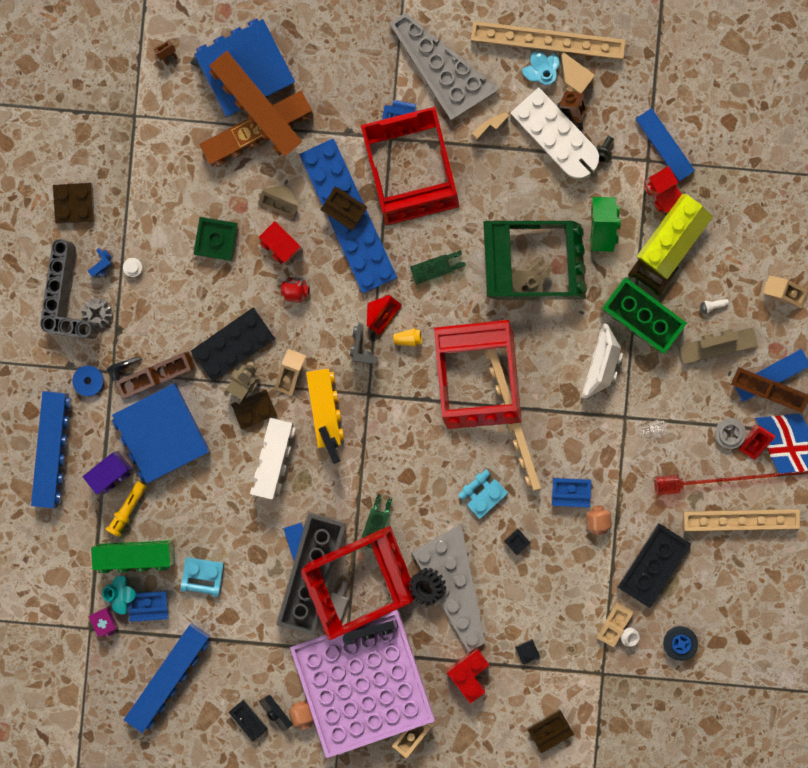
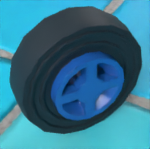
[663,626,698,661]

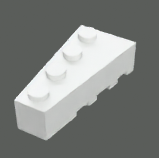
[250,418,296,500]

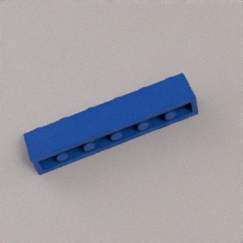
[31,391,71,508]
[124,623,210,733]

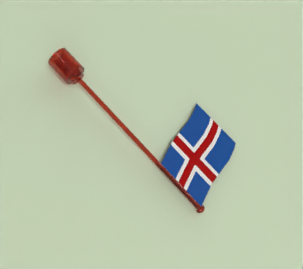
[654,414,808,495]

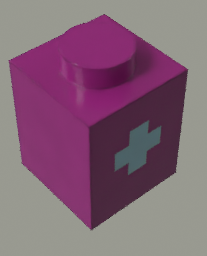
[88,606,118,638]

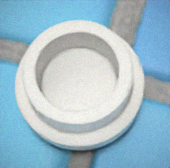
[123,258,142,277]
[621,628,640,647]

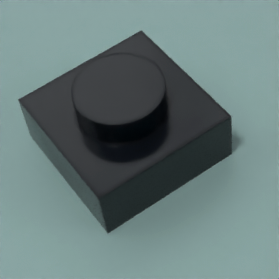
[504,528,531,556]
[515,639,540,665]

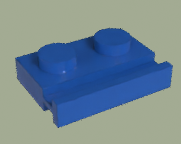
[551,478,591,507]
[128,591,169,622]

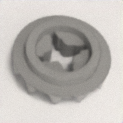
[81,298,112,329]
[715,418,746,449]

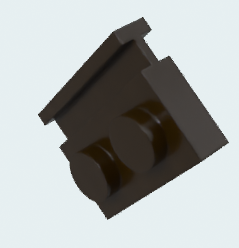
[320,186,368,231]
[231,389,277,430]
[527,709,574,754]

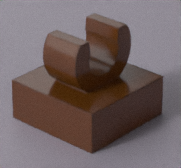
[153,39,178,65]

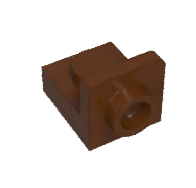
[560,91,587,123]

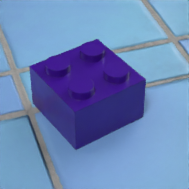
[82,451,133,495]

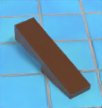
[115,351,196,400]
[731,367,808,413]

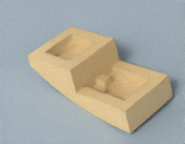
[471,113,509,141]
[597,602,633,647]

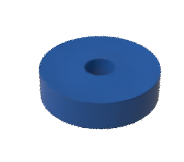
[72,366,104,396]

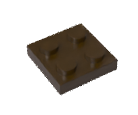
[53,183,95,224]

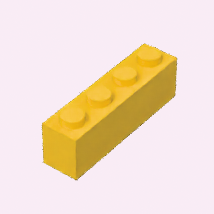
[306,368,344,448]

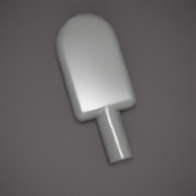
[330,580,349,620]

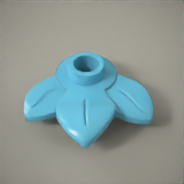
[522,51,560,85]

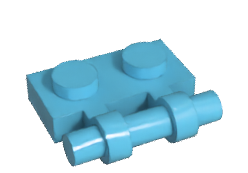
[458,469,508,518]

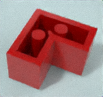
[643,166,682,214]
[259,221,303,265]
[446,647,489,704]

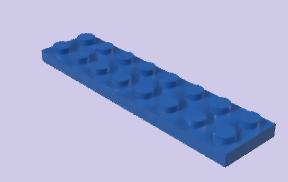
[299,138,397,293]

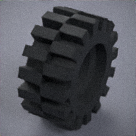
[409,568,446,606]

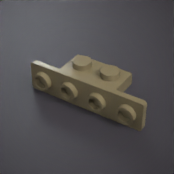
[679,328,757,364]

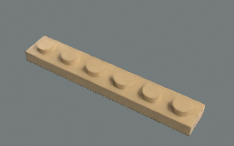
[683,509,800,531]

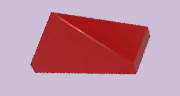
[367,295,402,336]
[739,425,775,460]

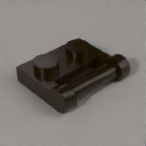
[628,258,679,296]

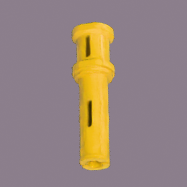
[105,481,147,537]

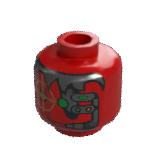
[281,277,310,303]

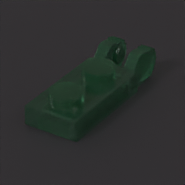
[410,250,466,285]
[361,494,393,549]

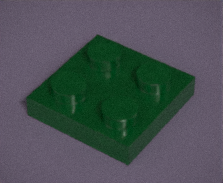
[193,217,238,261]

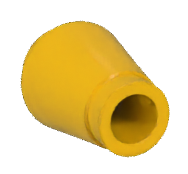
[393,328,422,347]

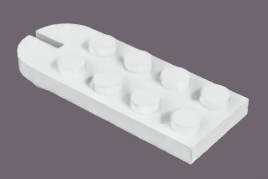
[510,87,599,179]

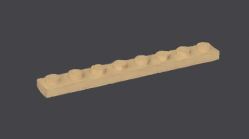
[471,21,626,60]
[483,349,541,491]

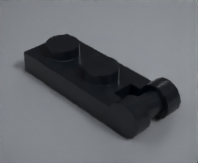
[342,620,398,645]

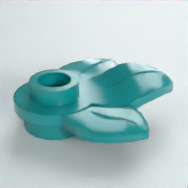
[102,576,136,614]

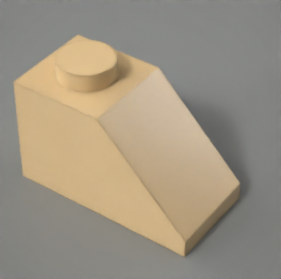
[560,53,595,93]
[763,275,808,308]
[274,349,306,396]
[392,723,433,759]

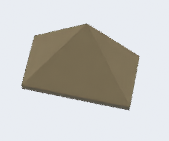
[258,185,299,219]

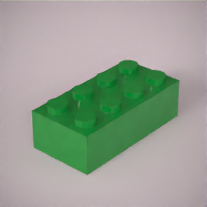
[600,277,687,355]
[91,540,175,573]

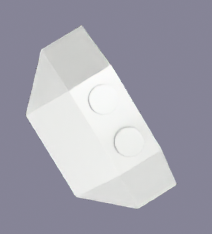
[581,324,623,398]

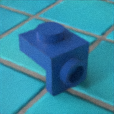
[88,248,113,278]

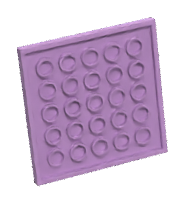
[290,610,436,758]

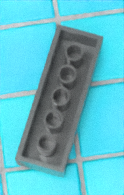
[276,511,346,635]

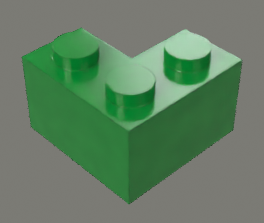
[590,197,621,252]

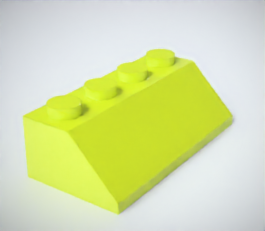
[636,194,713,279]

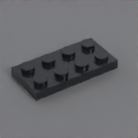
[191,307,276,382]
[617,523,691,608]

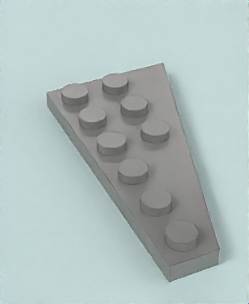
[389,13,499,121]
[411,524,485,652]

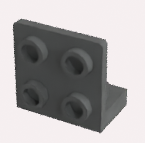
[350,322,378,365]

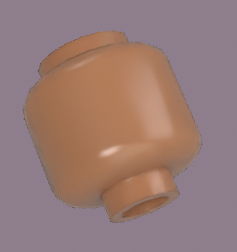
[586,505,612,535]
[289,700,314,730]

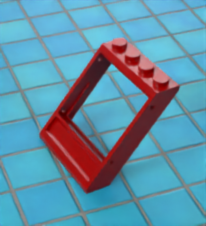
[360,107,460,226]
[434,320,522,429]
[301,526,416,640]

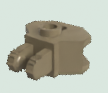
[512,257,553,302]
[224,361,260,404]

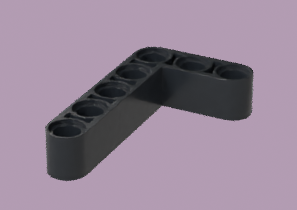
[40,239,99,339]

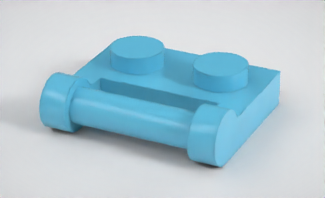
[180,557,224,597]

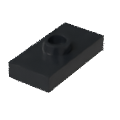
[319,425,341,464]
[259,695,293,731]
[228,699,268,741]

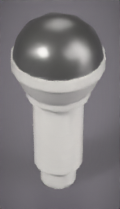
[700,299,729,314]

